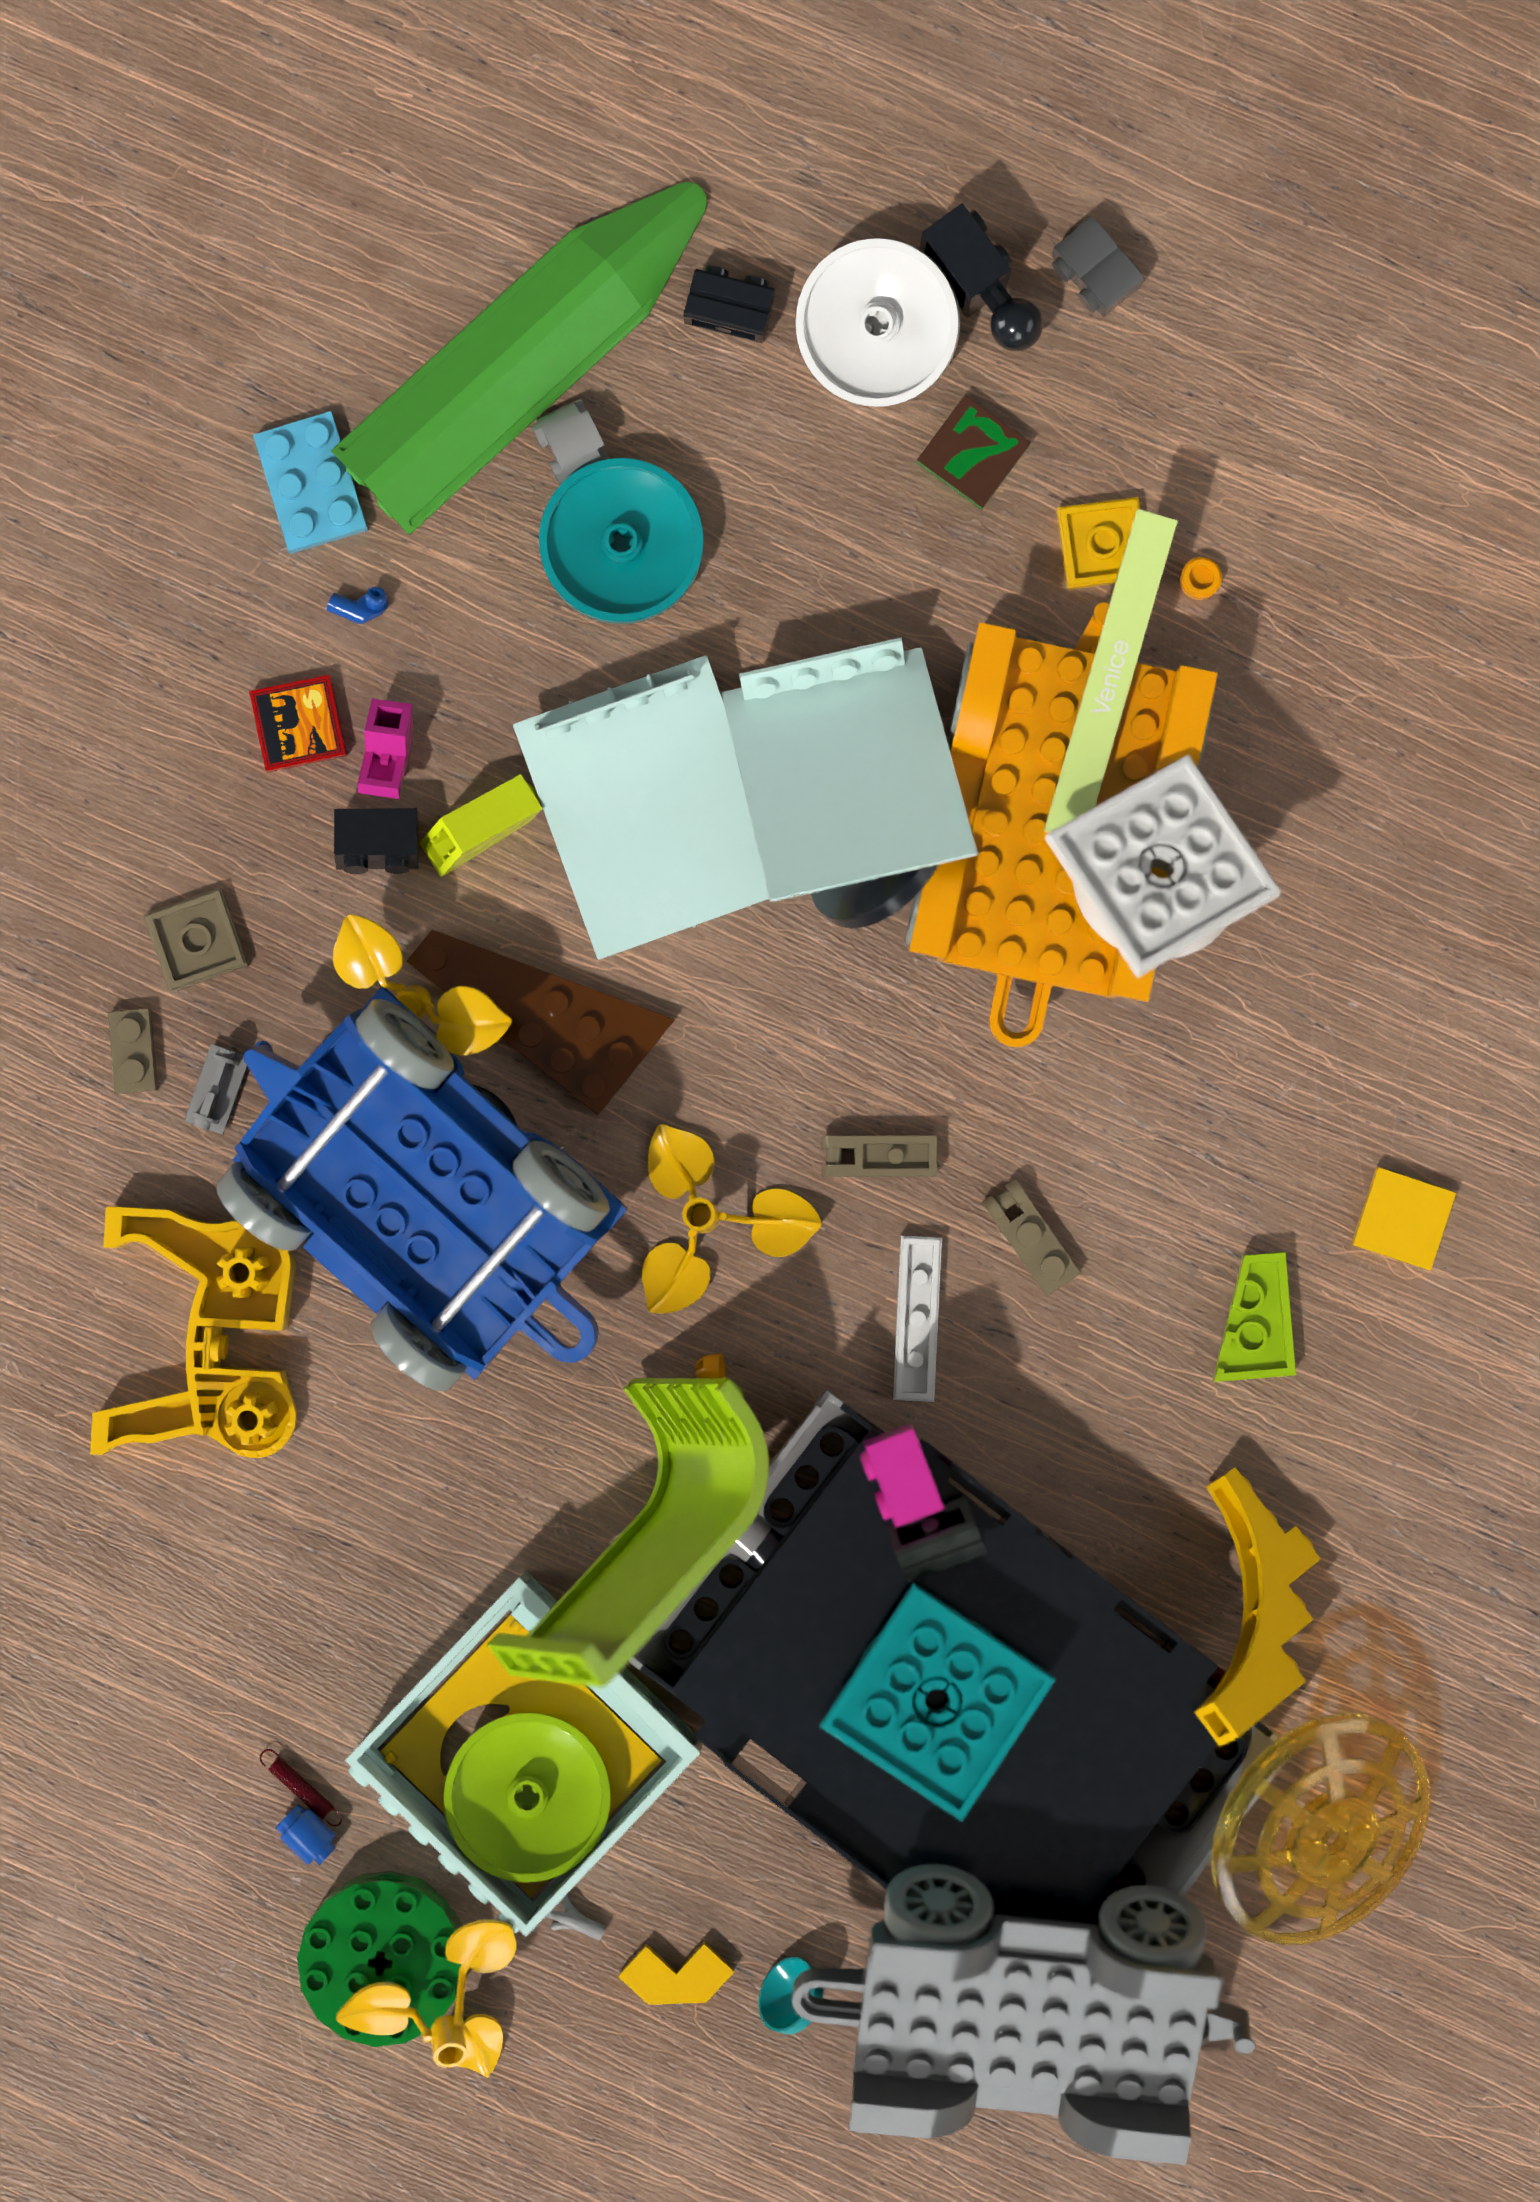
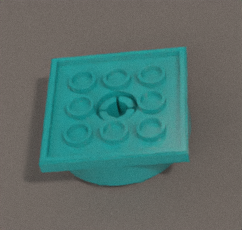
[820,1583,1056,1821]

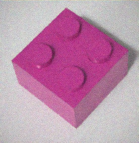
[859,1423,944,1527]

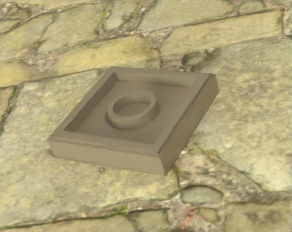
[143,888,249,993]

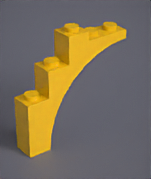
[1195,1467,1321,1746]

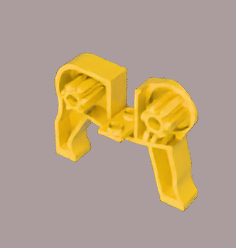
[90,1206,297,1458]

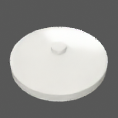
[796,238,960,407]

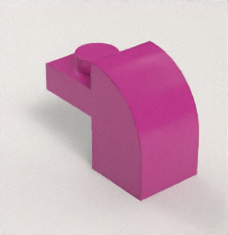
[357,698,413,799]

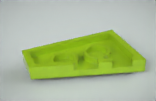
[1212,1252,1296,1382]

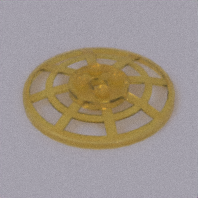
[1211,1713,1430,1945]

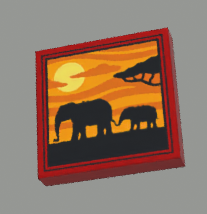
[249,675,347,773]

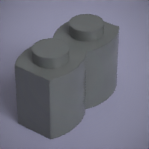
[1052,217,1144,317]

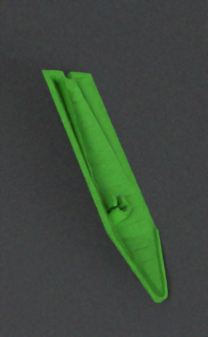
[331,182,707,535]

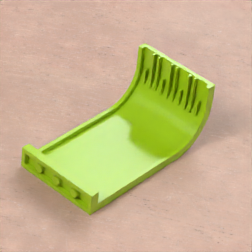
[487,1378,769,1688]

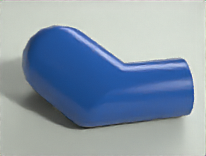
[327,587,388,624]

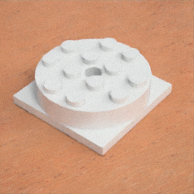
[1045,754,1282,978]

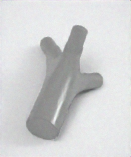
[546,1894,606,1941]

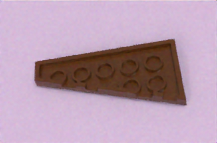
[406,930,675,1116]

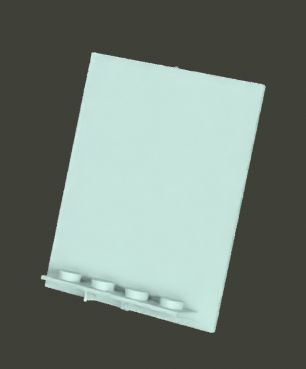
[721,638,977,901]
[513,655,770,960]

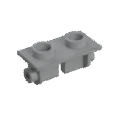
[184,1044,247,1135]

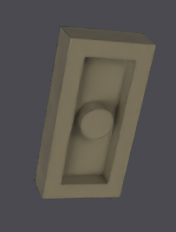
[108,1009,158,1094]

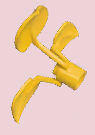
[333,914,512,1056]
[642,1124,822,1314]
[336,1919,517,2078]

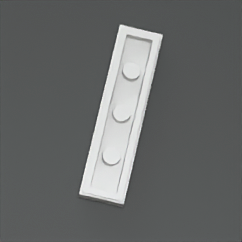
[893,1236,942,1402]

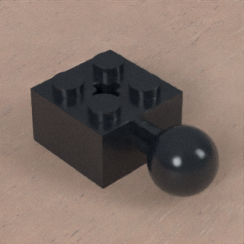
[919,203,1043,351]

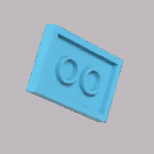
[253,411,368,554]

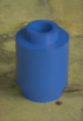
[275,1804,336,1866]

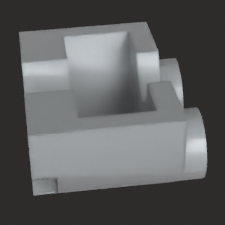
[531,398,610,485]

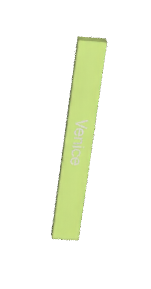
[1044,509,1178,833]

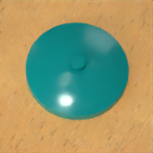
[539,458,704,624]

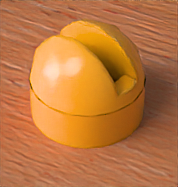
[695,1353,726,1379]

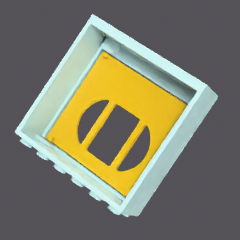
[345,1571,703,1936]

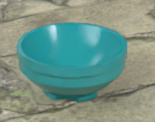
[758,1957,824,2035]

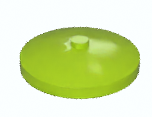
[444,1713,611,1883]

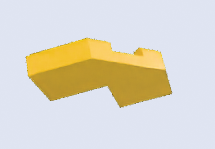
[618,1941,735,2005]

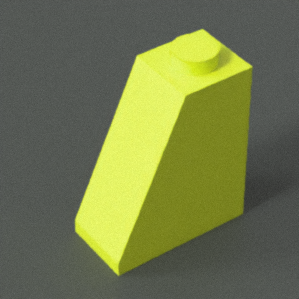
[419,774,543,877]

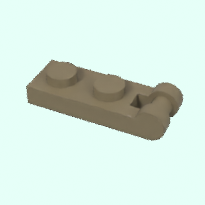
[822,1135,937,1177]
[982,1179,1081,1297]

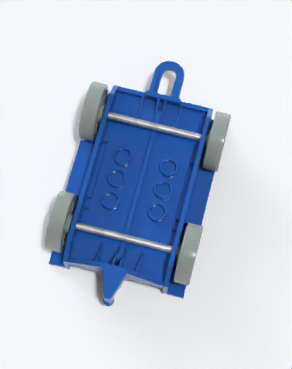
[216,986,629,1391]

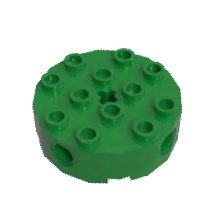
[297,1871,463,2047]

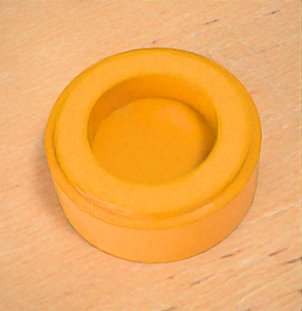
[1179,557,1222,600]

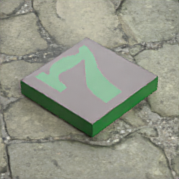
[916,395,1031,510]

